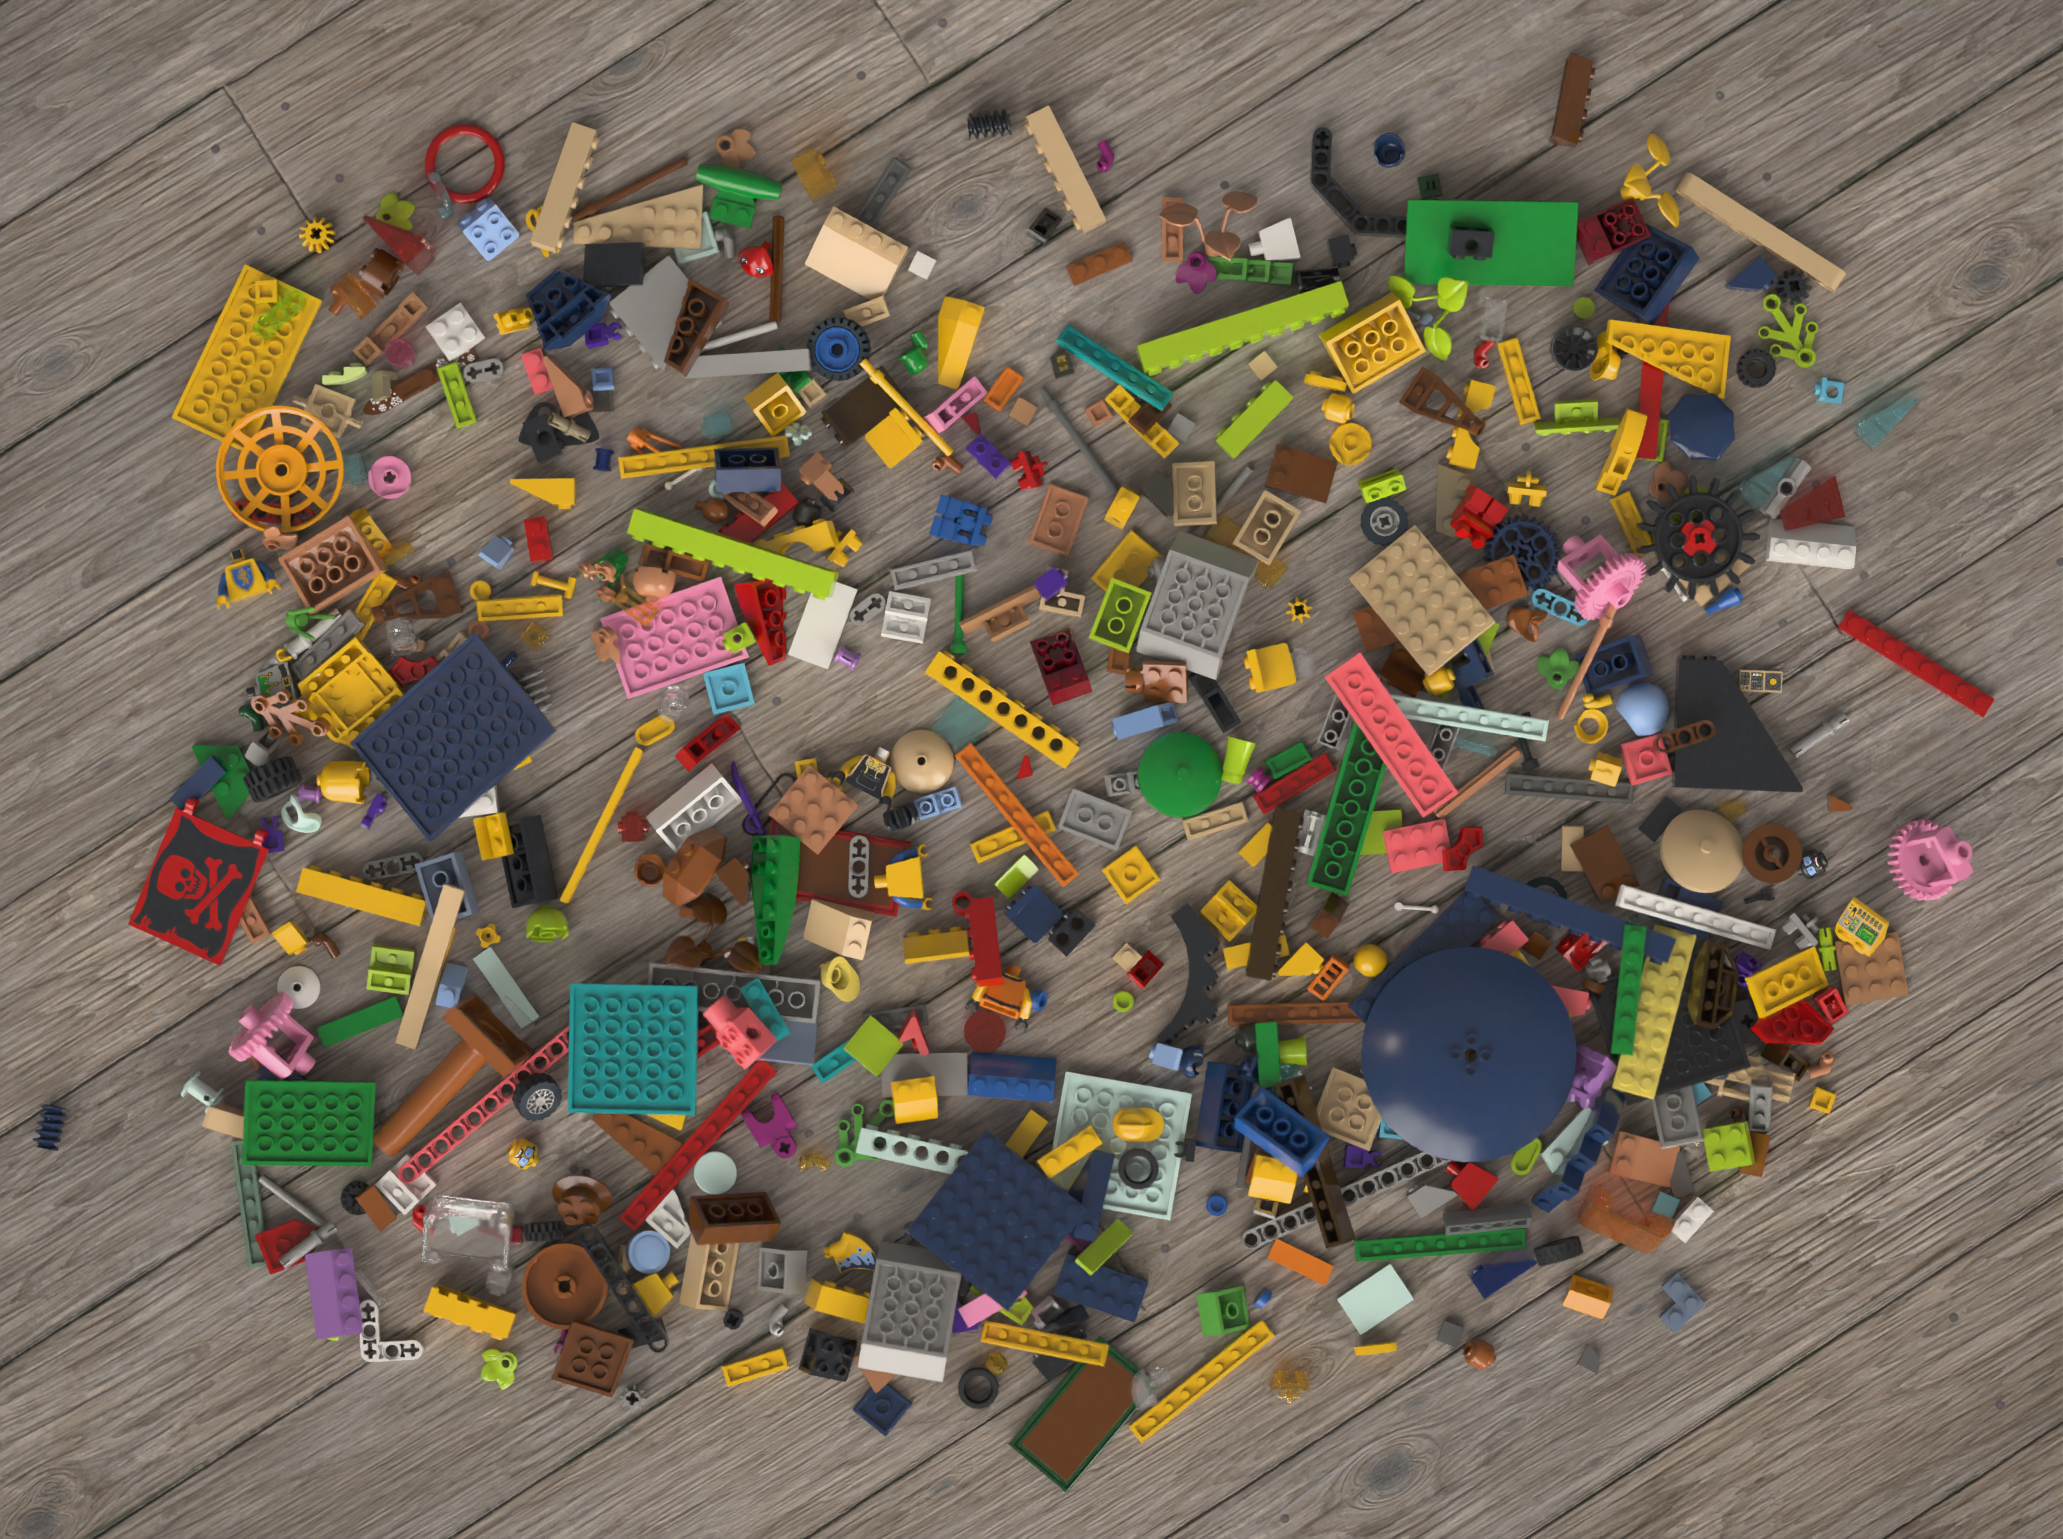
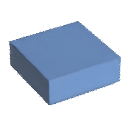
[591,367,614,391]

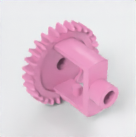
[1558,534,1646,620]
[1887,819,1973,901]
[228,991,316,1080]

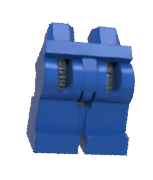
[929,494,993,546]

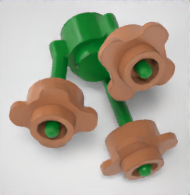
[578,548,628,604]

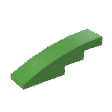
[1207,256,1295,286]

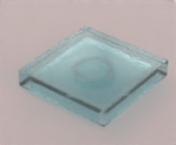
[932,695,991,751]

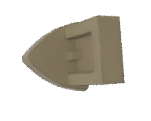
[371,370,398,401]

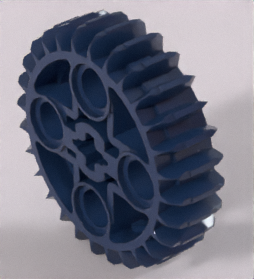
[1483,515,1562,592]

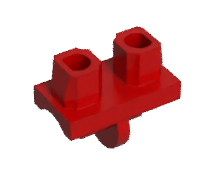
[1010,450,1048,490]

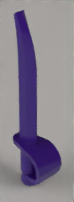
[731,761,766,836]

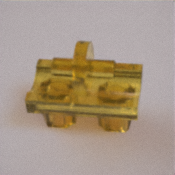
[1270,1370,1310,1405]

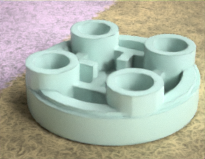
[694,1151,737,1194]

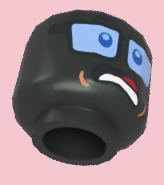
[1797,849,1829,880]

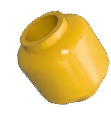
[1322,393,1355,423]
[1423,666,1456,696]

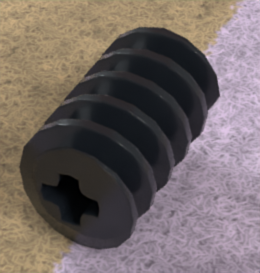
[967,109,1012,140]

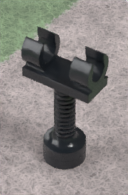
[1505,712,1540,771]

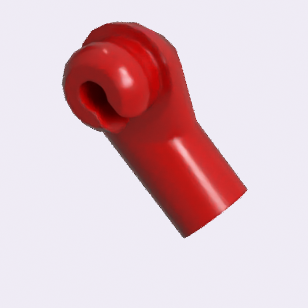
[412,1205,434,1237]

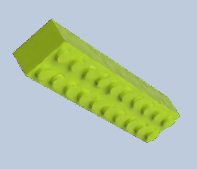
[1136,281,1349,376]

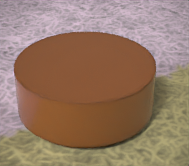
[679,907,697,919]

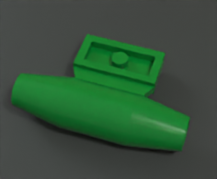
[696,164,783,228]

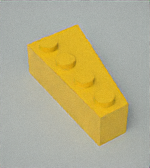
[423,1283,517,1340]

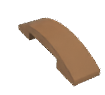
[352,292,428,366]

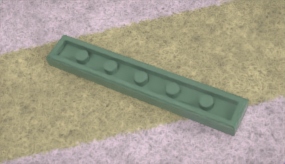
[230,1139,267,1268]

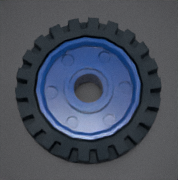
[806,317,871,381]

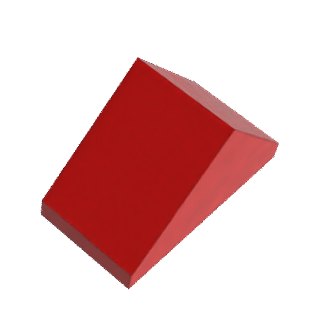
[1126,950,1164,989]
[1812,985,1848,1024]

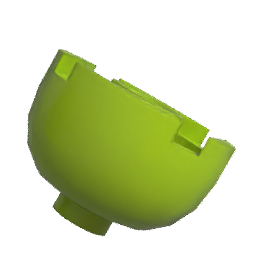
[526,905,569,943]

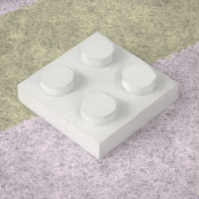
[426,303,485,363]

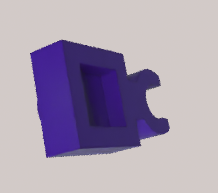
[585,322,622,349]
[360,793,388,829]
[261,816,285,853]
[1343,1145,1382,1169]

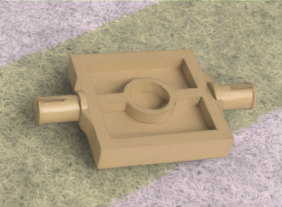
[292,384,363,440]

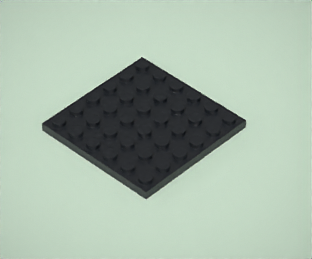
[1588,948,1751,1106]

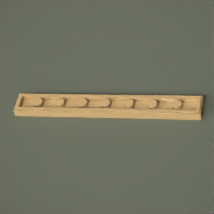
[395,883,465,1050]

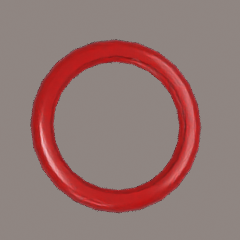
[425,124,505,204]

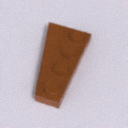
[592,1113,684,1176]

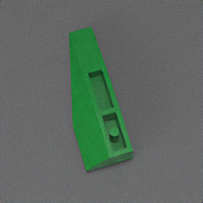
[751,836,801,964]

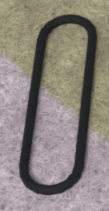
[742,773,796,836]

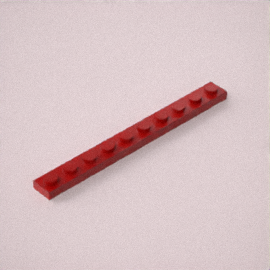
[619,1060,778,1231]

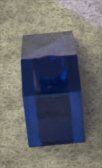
[1468,1258,1538,1299]

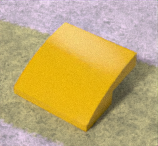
[1198,880,1257,942]

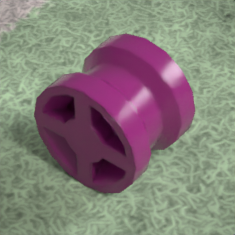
[1246,766,1273,793]

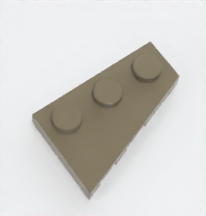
[1435,464,1478,539]

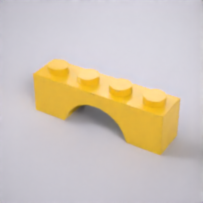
[1446,380,1496,470]
[754,518,840,554]

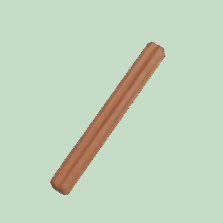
[1433,746,1521,819]

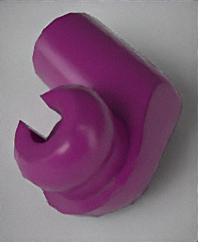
[1096,140,1115,172]

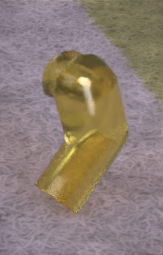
[798,1153,831,1172]

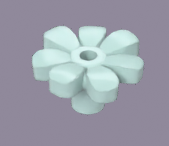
[785,423,812,446]

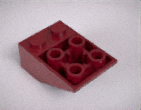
[1576,198,1651,266]
[1030,628,1093,706]

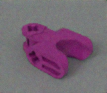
[742,1092,798,1158]

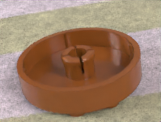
[522,1242,609,1329]

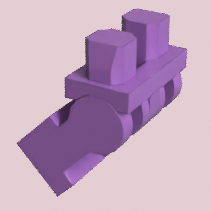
[1567,1044,1617,1109]

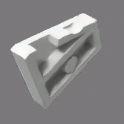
[645,1189,691,1248]

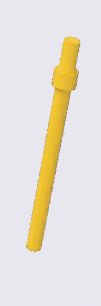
[860,358,954,456]

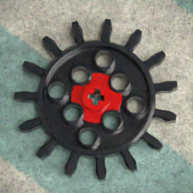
[1636,475,1760,600]

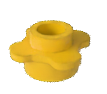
[476,923,501,948]

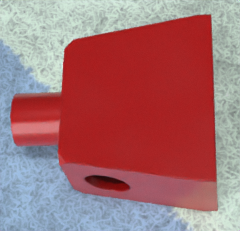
[1445,1160,1499,1211]

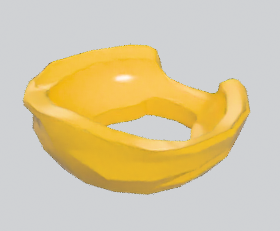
[1574,709,1608,744]

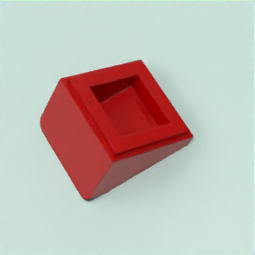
[1017,755,1033,780]

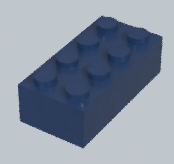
[1053,1252,1148,1323]

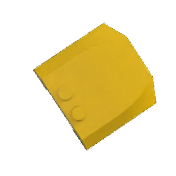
[298,637,406,749]

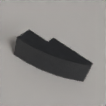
[1189,673,1241,733]

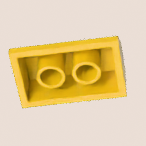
[903,926,970,964]

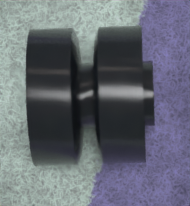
[1550,326,1598,371]

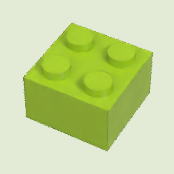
[1702,1120,1755,1172]

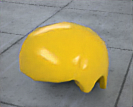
[1353,944,1388,977]

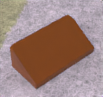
[1739,1131,1771,1177]

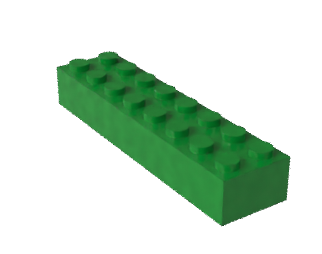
[1306,719,1386,896]

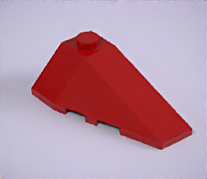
[734,578,786,666]

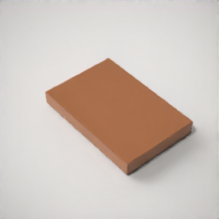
[1028,483,1090,558]

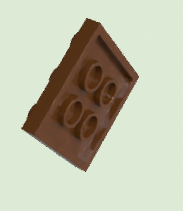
[552,1319,634,1398]

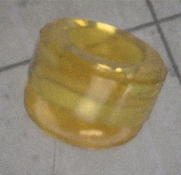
[985,1353,1008,1376]

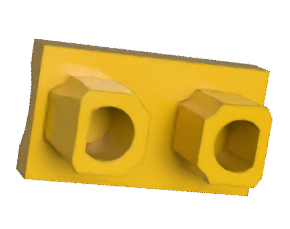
[493,307,534,335]
[1506,471,1547,507]
[826,529,863,567]

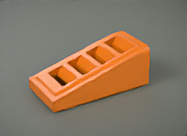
[1307,953,1350,1002]

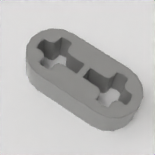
[464,359,504,383]
[850,593,886,626]

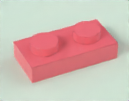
[521,348,553,395]

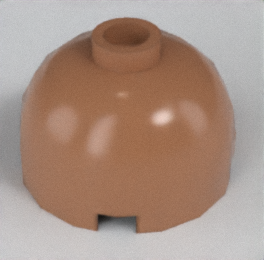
[633,567,676,602]

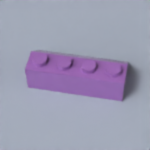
[305,1247,363,1340]

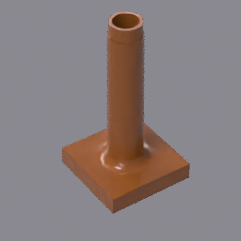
[373,992,535,1157]

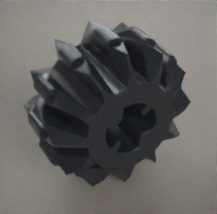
[1774,269,1812,306]
[883,802,920,832]

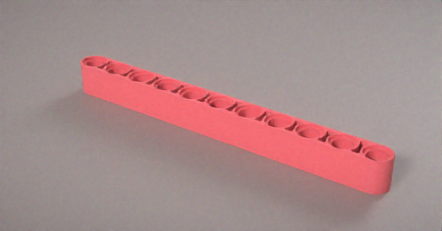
[398,1027,569,1183]

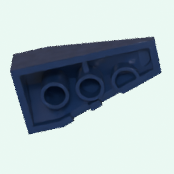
[1067,1150,1115,1242]

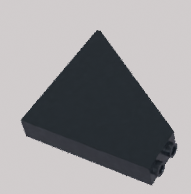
[1672,655,1803,793]

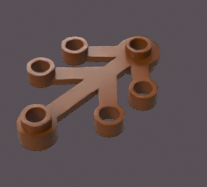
[251,689,330,746]

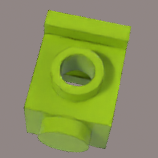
[722,622,757,654]

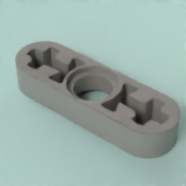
[849,836,870,898]

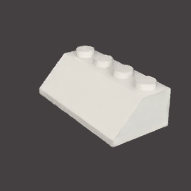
[1765,518,1856,569]
[646,763,742,853]

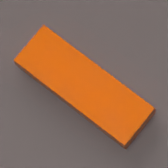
[1267,1239,1334,1286]

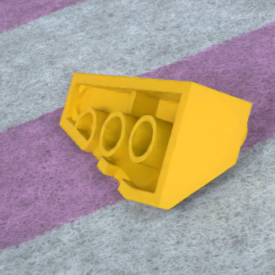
[938,296,985,390]

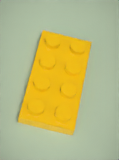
[1745,946,1829,1018]

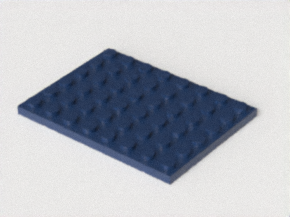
[350,632,557,841]

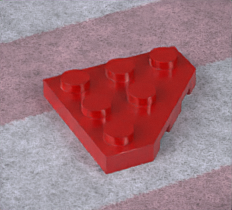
[1750,999,1835,1045]

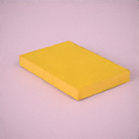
[1090,530,1164,592]

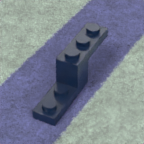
[1453,638,1494,710]

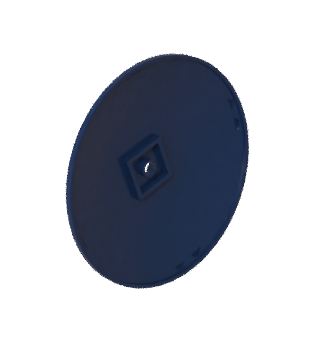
[1361,947,1577,1162]

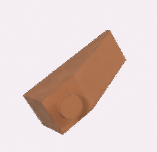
[543,356,594,418]

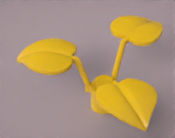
[1620,132,1679,228]

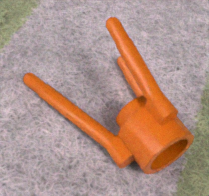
[627,427,682,454]

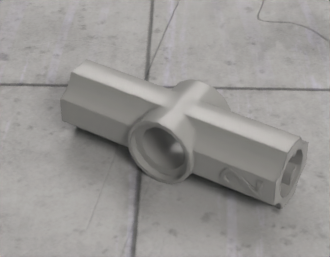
[1759,457,1811,520]

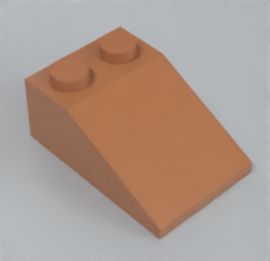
[1608,1130,1681,1188]

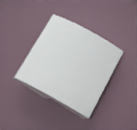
[881,591,931,644]
[375,1153,438,1215]

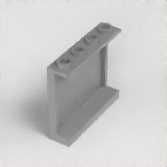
[609,255,723,372]

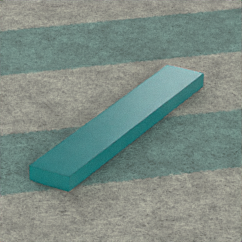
[1055,324,1174,411]

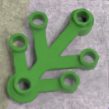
[834,1100,894,1167]

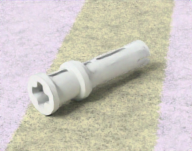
[284,609,342,660]

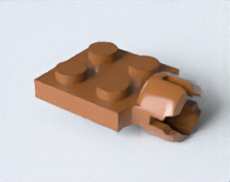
[1125,660,1188,703]

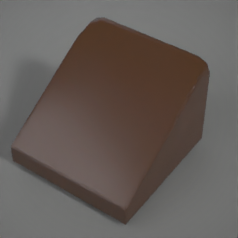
[1522,931,1552,960]

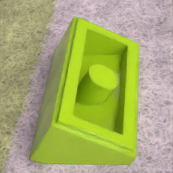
[994,854,1039,899]

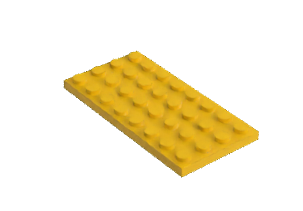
[171,264,323,455]

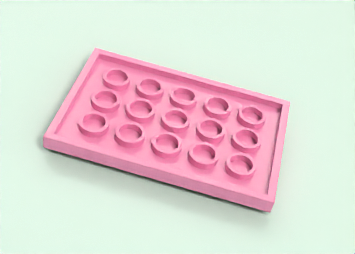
[600,577,749,699]

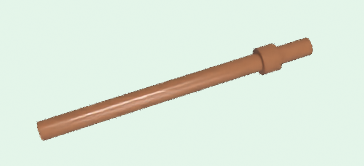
[1556,604,1617,719]

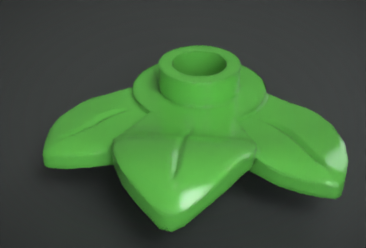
[1537,647,1580,689]

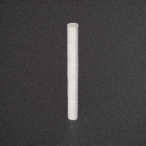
[701,321,778,353]

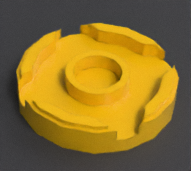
[1330,423,1372,465]

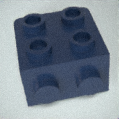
[1005,885,1063,943]

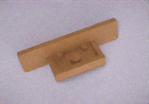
[959,585,1041,643]

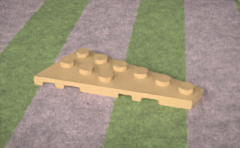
[573,185,704,249]

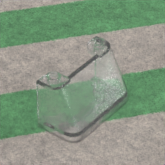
[421,1196,515,1271]

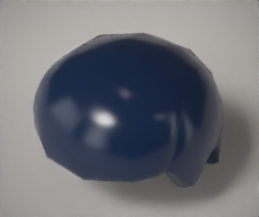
[1374,133,1406,168]
[1179,1045,1204,1078]

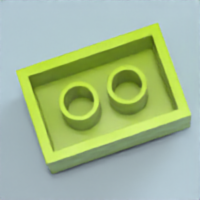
[1089,578,1152,654]

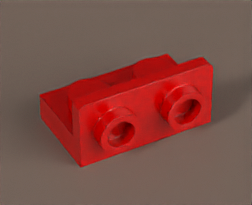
[1555,933,1607,971]

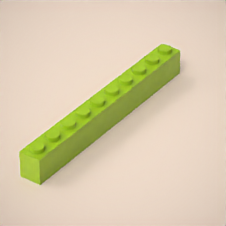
[627,508,839,600]

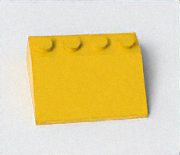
[1319,292,1426,394]

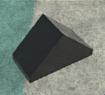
[1027,208,1063,247]

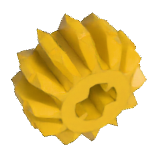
[299,216,336,253]

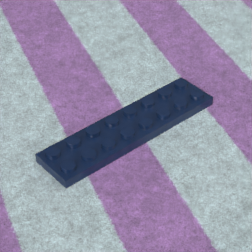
[1348,891,1499,1024]

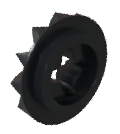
[340,1181,370,1215]

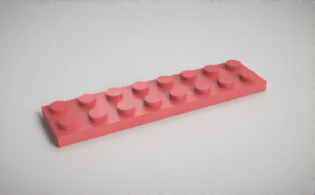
[1325,652,1458,818]

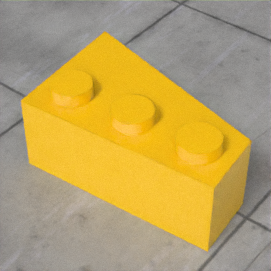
[804,1278,870,1324]

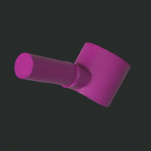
[554,1329,568,1354]

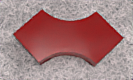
[388,655,440,686]
[1442,826,1483,871]

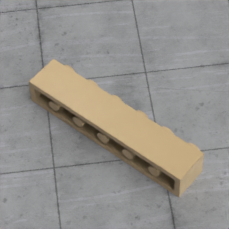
[1024,105,1106,233]
[531,122,600,253]

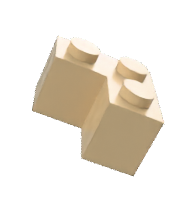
[1039,567,1085,618]

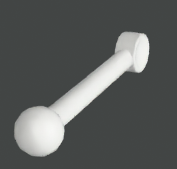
[665,468,703,490]
[1661,568,1687,602]
[1394,902,1439,914]

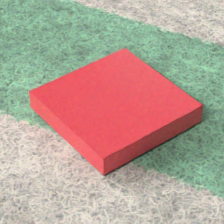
[1619,733,1673,786]

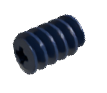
[33,1104,67,1151]

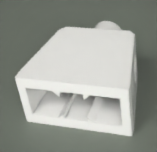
[1248,218,1301,262]

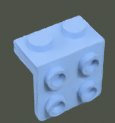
[457,197,519,261]

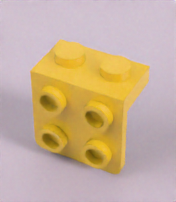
[865,408,923,468]
[350,506,391,556]
[1243,643,1296,694]

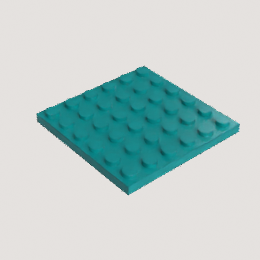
[568,983,699,1116]

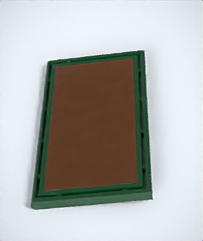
[1008,1335,1158,1493]

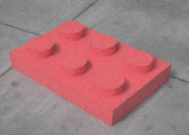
[1382,819,1450,873]

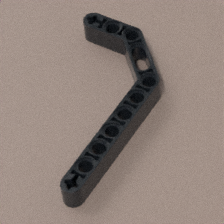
[1310,127,1406,238]

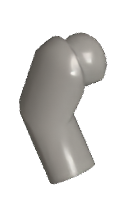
[715,228,735,258]
[768,1303,789,1336]

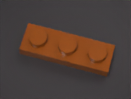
[1066,241,1133,287]

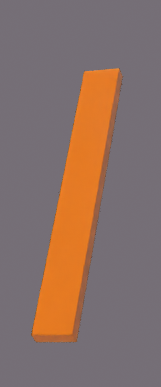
[955,743,1079,887]

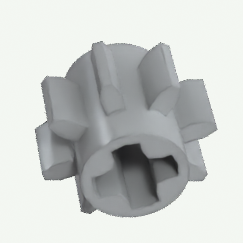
[1585,956,1611,984]
[620,1384,647,1412]

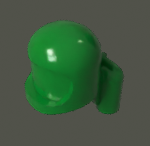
[897,330,929,374]

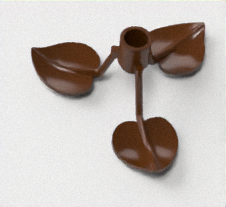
[666,893,763,973]

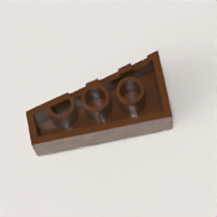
[664,278,730,377]

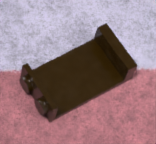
[821,365,908,447]

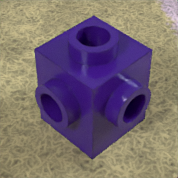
[1734,950,1763,989]

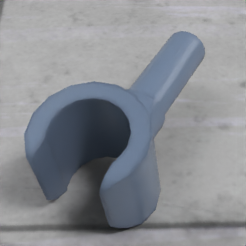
[1405,309,1433,327]

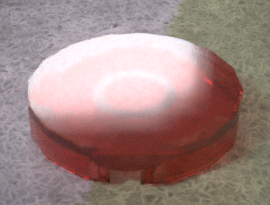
[964,1010,1006,1053]

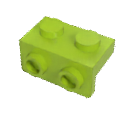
[1357,468,1406,504]

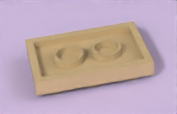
[1172,461,1217,527]

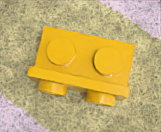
[473,812,514,860]

